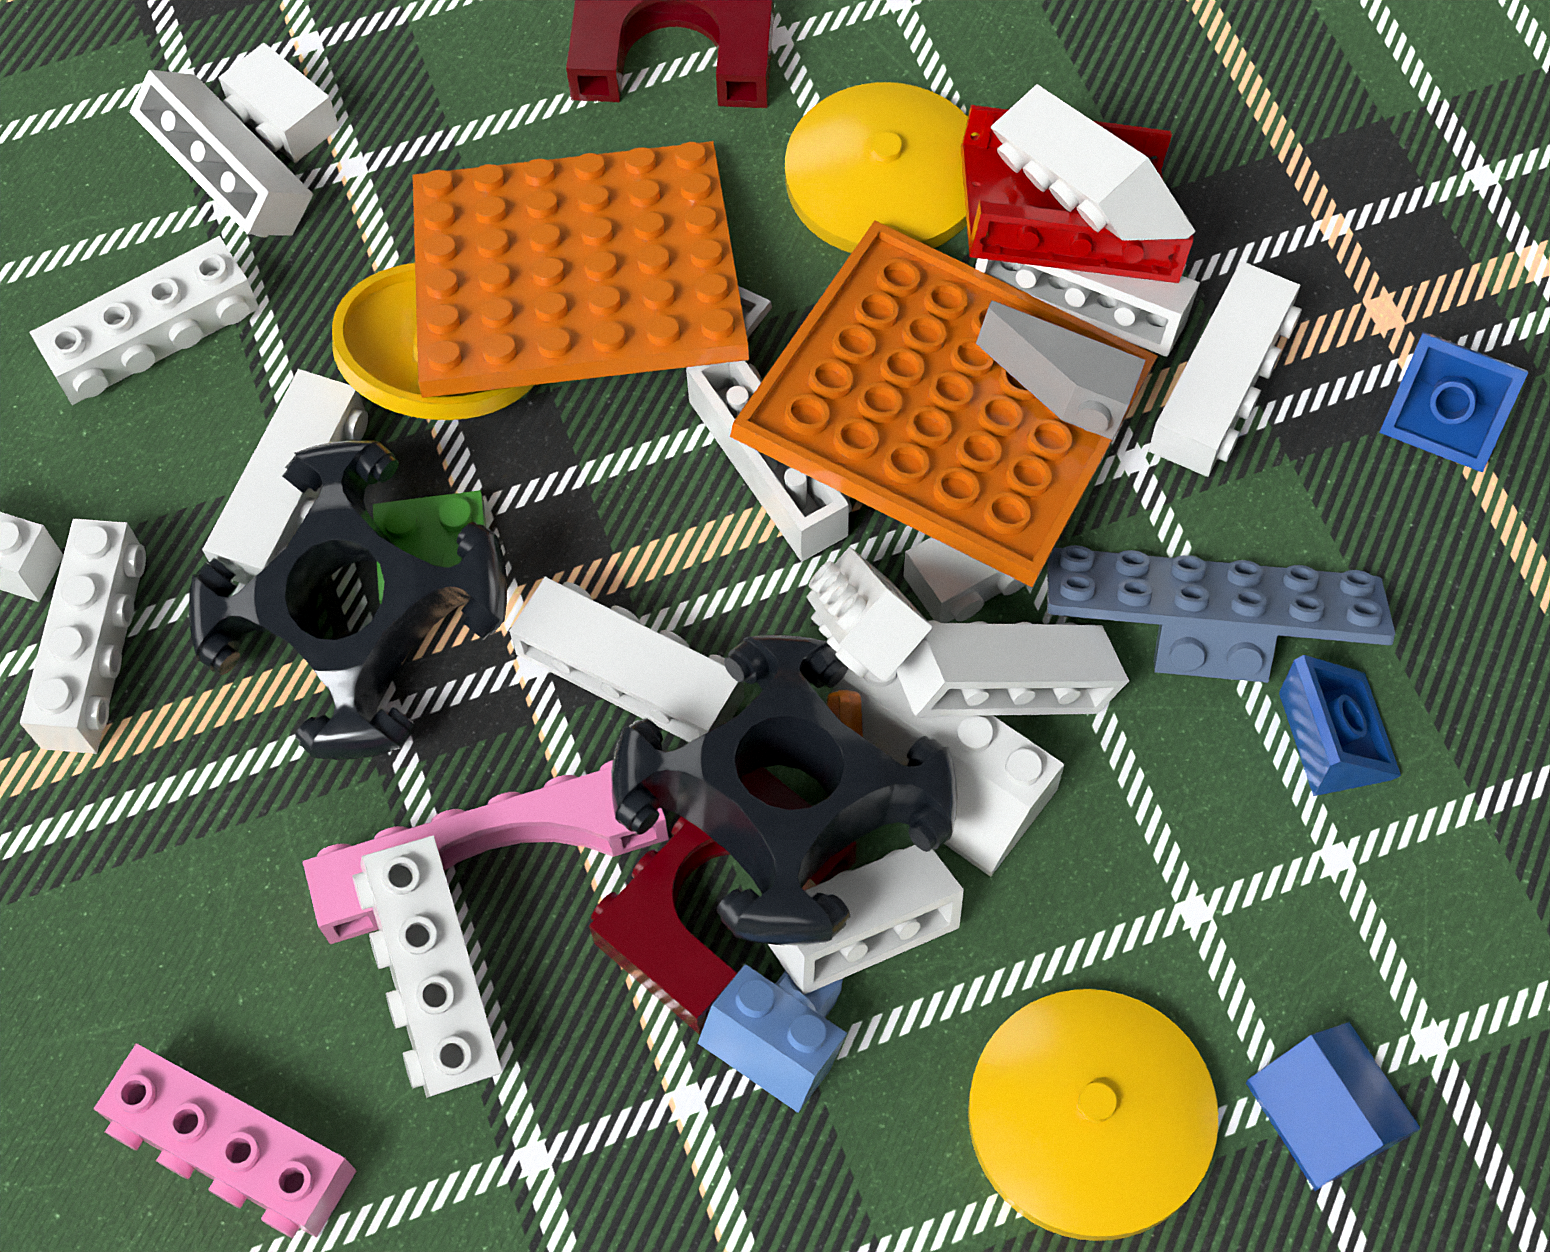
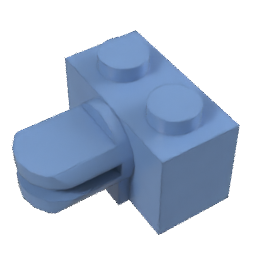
[698,964,847,1113]

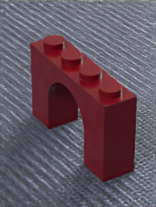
[566,0,775,108]
[589,767,856,1035]

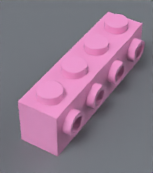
[94,1043,356,1238]

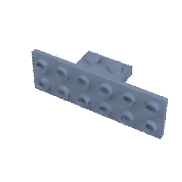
[1047,545,1395,683]

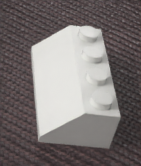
[990,84,1195,240]
[825,668,1064,877]

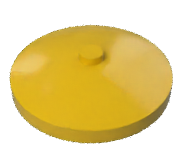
[785,82,977,253]
[332,263,534,420]
[968,989,1218,1241]

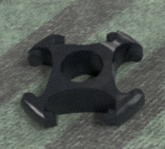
[189,440,507,760]
[611,635,958,945]

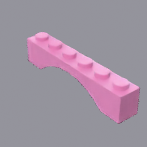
[302,760,669,944]

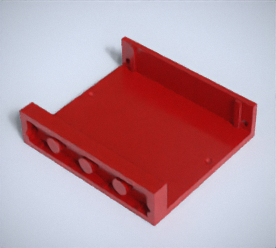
[960,105,1193,283]

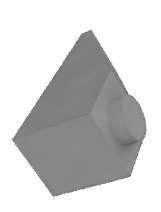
[976,300,1146,440]

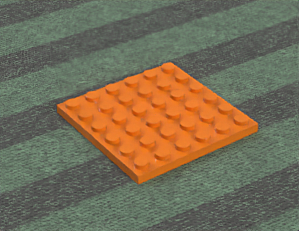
[413,141,749,398]
[730,220,1158,588]

